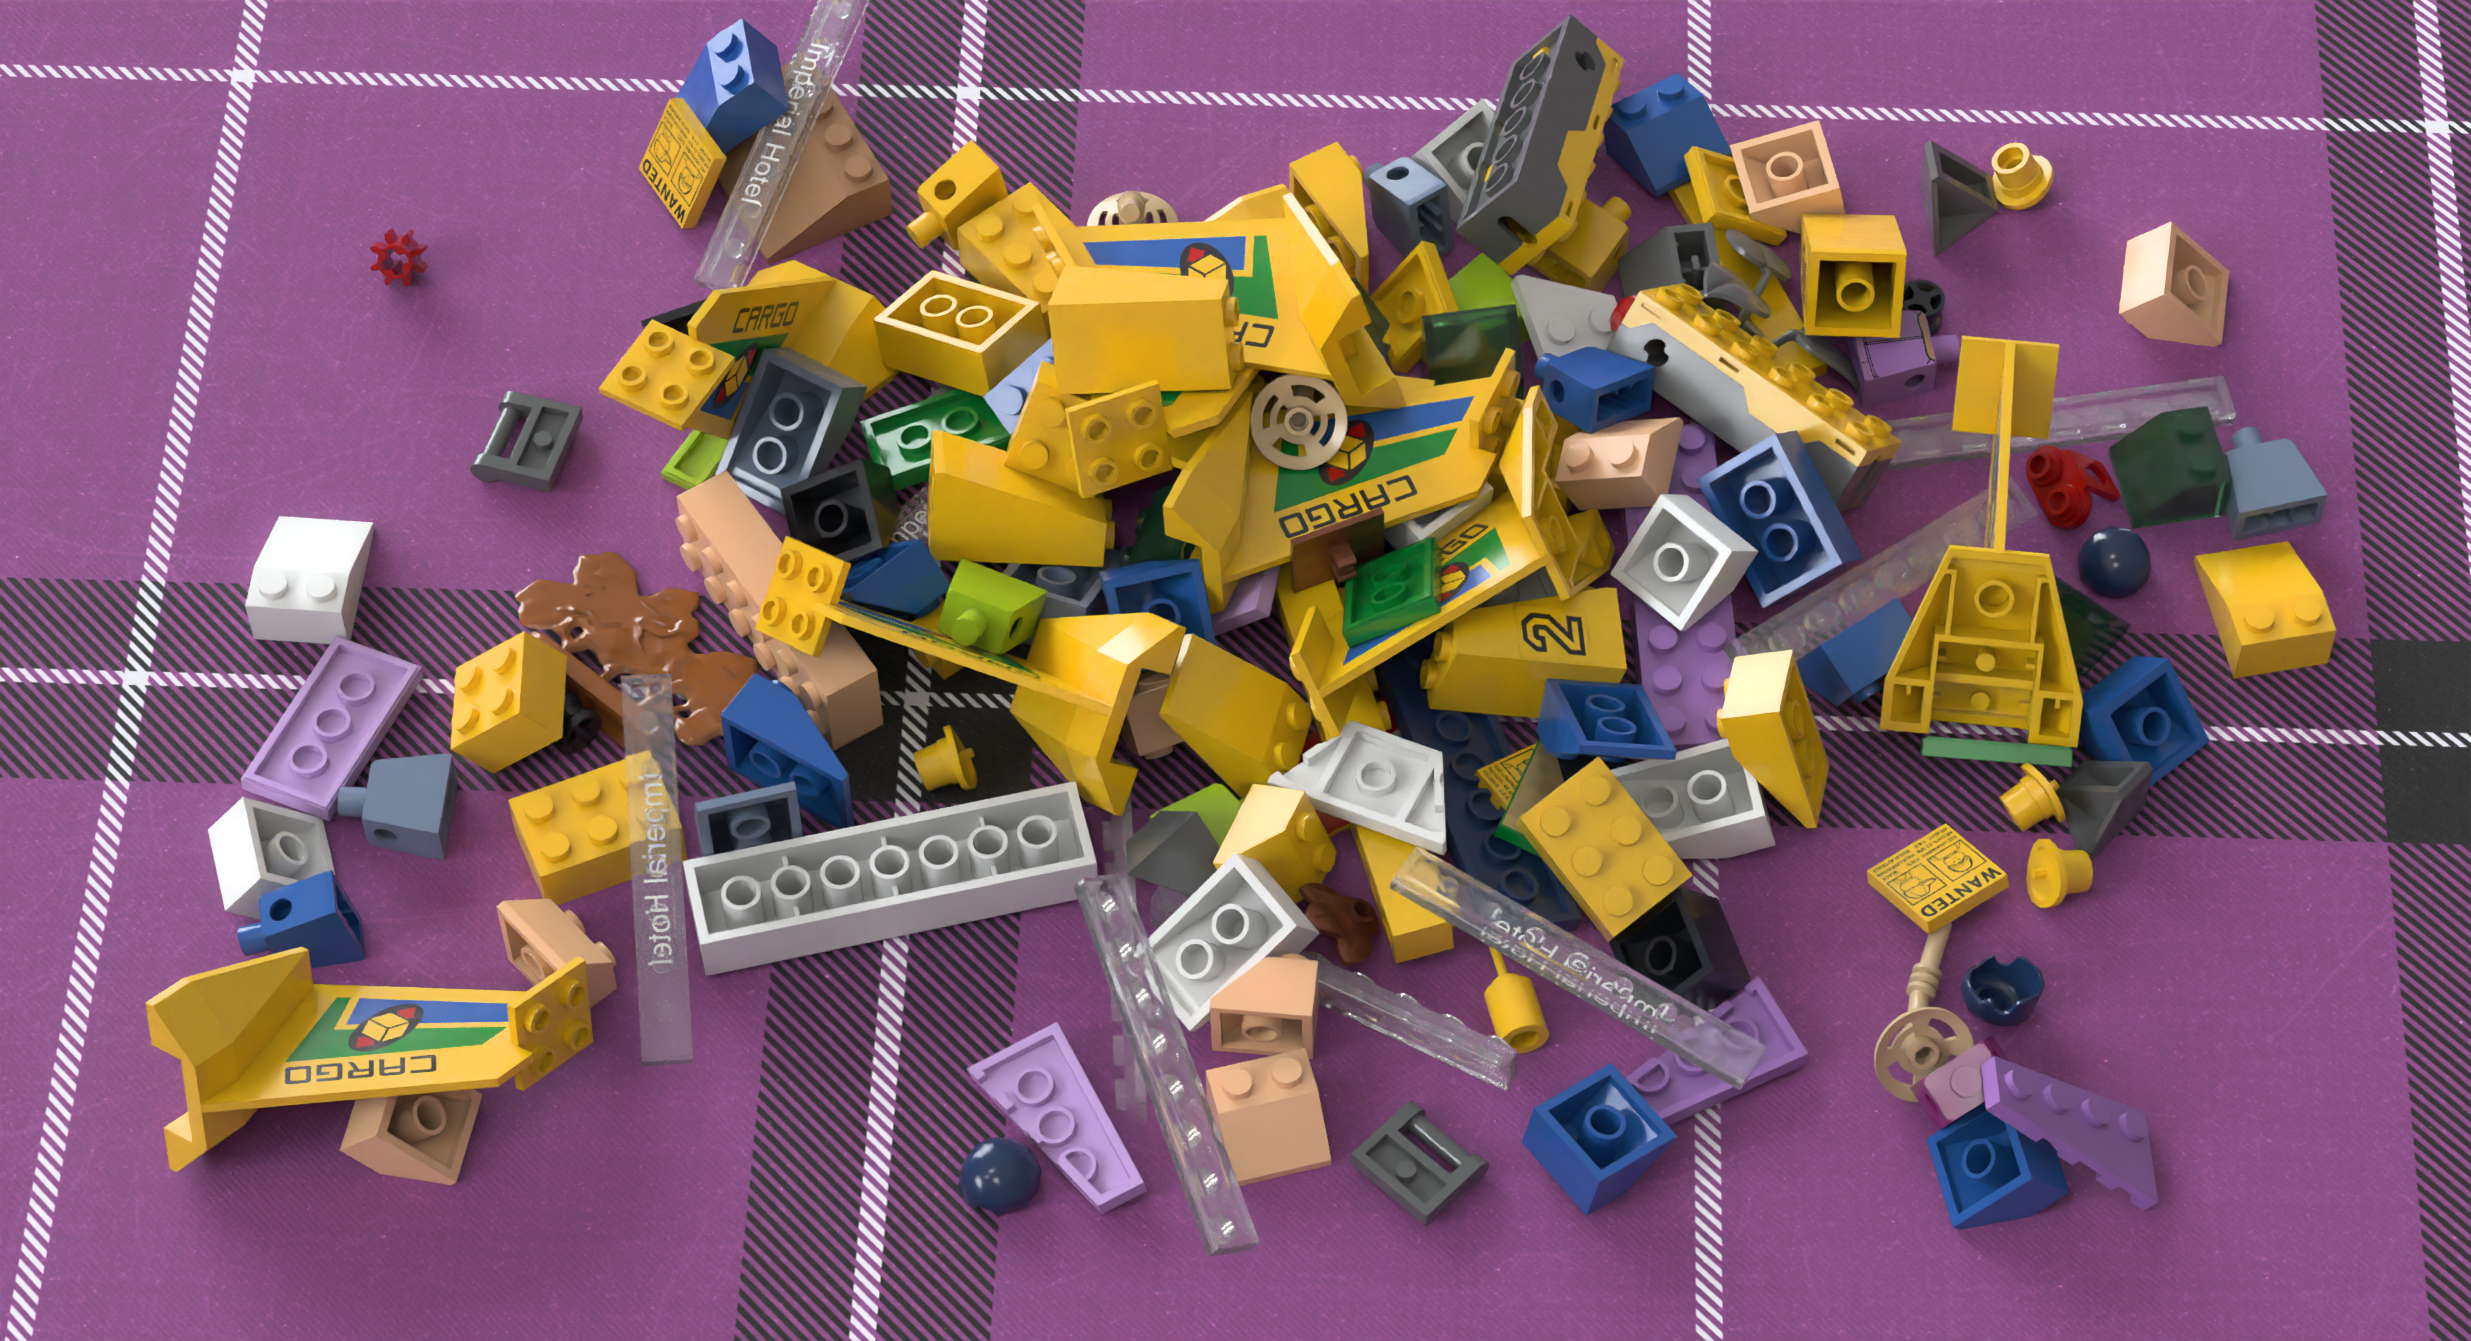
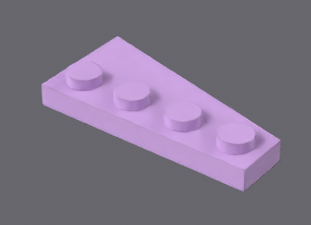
[967,1022,1147,1215]

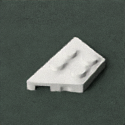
[1510,275,1617,359]
[1268,720,1447,855]

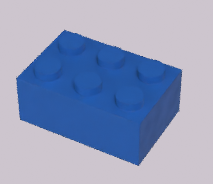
[1697,430,1864,608]

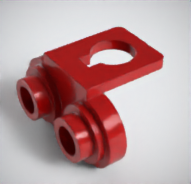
[2026,445,2121,530]

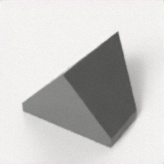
[1920,141,1999,257]
[2055,760,2153,861]
[1126,811,1220,896]

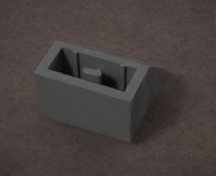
[1617,222,1726,311]

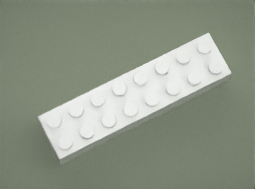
[683,781,1099,976]

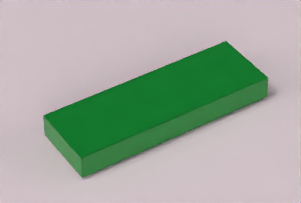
[1920,736,2073,767]

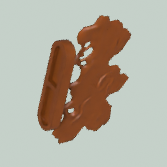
[515,552,758,759]

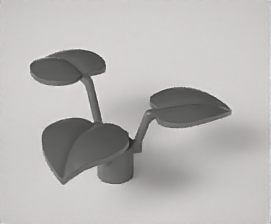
[1703,228,1860,393]

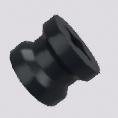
[1902,279,1945,336]
[558,692,602,754]

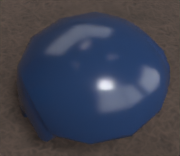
[2077,526,2151,599]
[1960,955,2045,1026]
[958,1137,1041,1216]

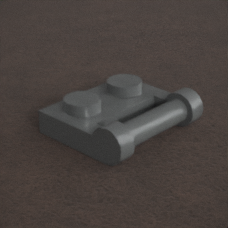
[470,391,583,492]
[1351,1101,1489,1226]

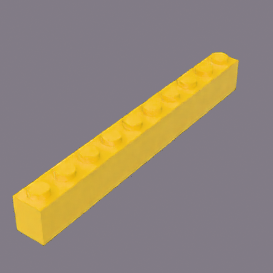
[1273,561,1460,964]

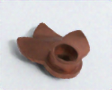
[1299,883,1379,965]

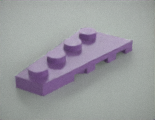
[1626,975,1809,1126]
[1980,1056,2158,1211]

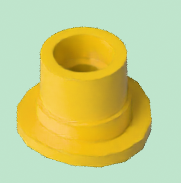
[1992,143,2054,210]
[914,725,977,791]
[1999,763,2066,832]
[2026,839,2093,908]

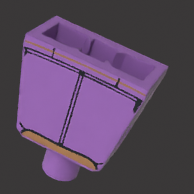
[1845,310,1960,409]

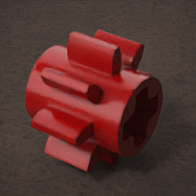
[370,228,428,287]

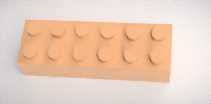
[675,470,883,751]

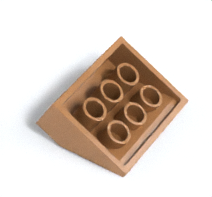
[717,54,893,265]

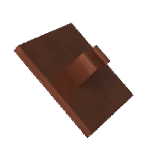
[1290,507,1384,593]

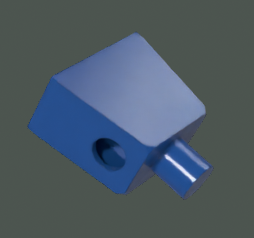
[1535,347,1655,433]
[238,870,366,968]

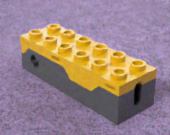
[1456,14,1624,276]
[1606,283,1902,512]

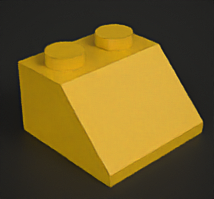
[1213,784,1337,903]

